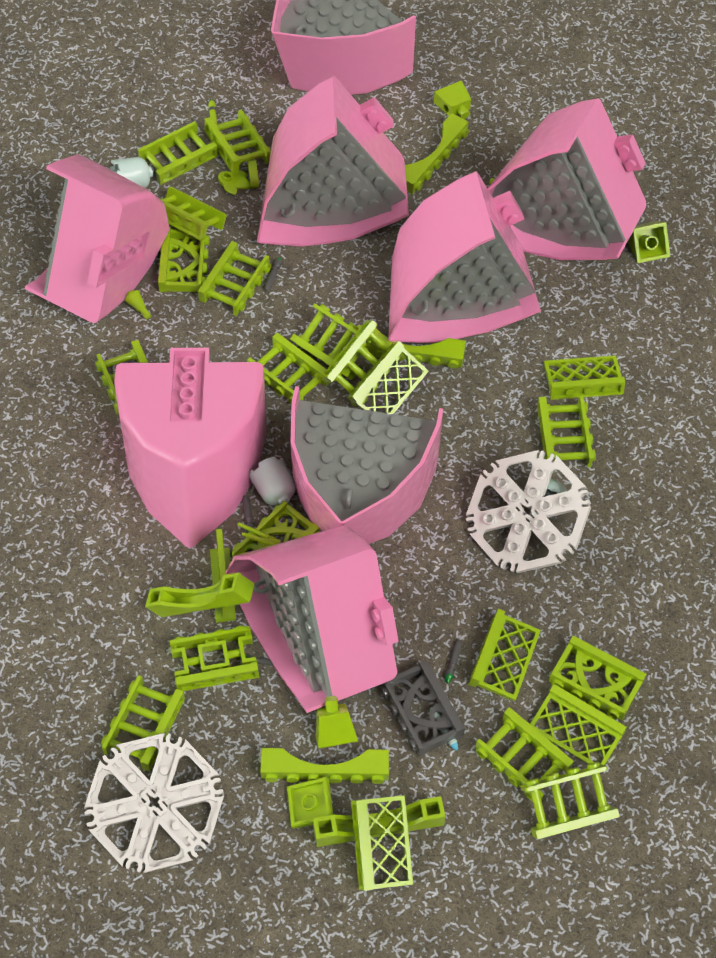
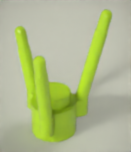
[237,522,280,554]

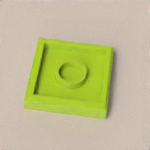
[287,777,333,829]

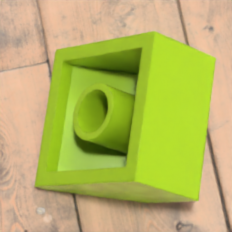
[628,221,670,263]

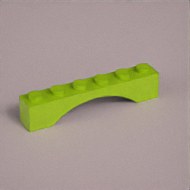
[405,113,469,195]
[357,325,466,369]
[145,572,255,617]
[261,748,389,784]
[313,796,446,847]

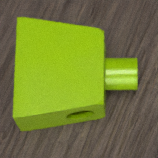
[434,81,471,119]
[316,696,358,748]

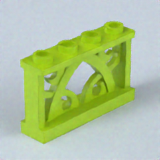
[158,227,210,293]
[232,501,320,559]
[549,636,647,720]

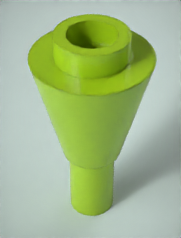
[125,290,152,320]

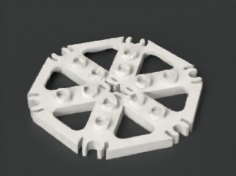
[466,450,591,573]
[84,733,224,873]

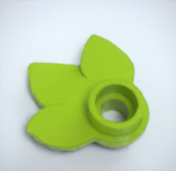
[218,170,251,195]

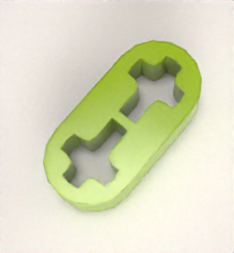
[247,160,259,189]

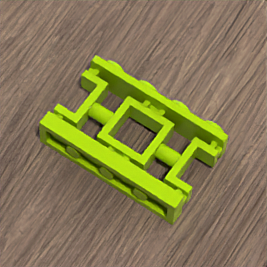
[169,626,259,691]

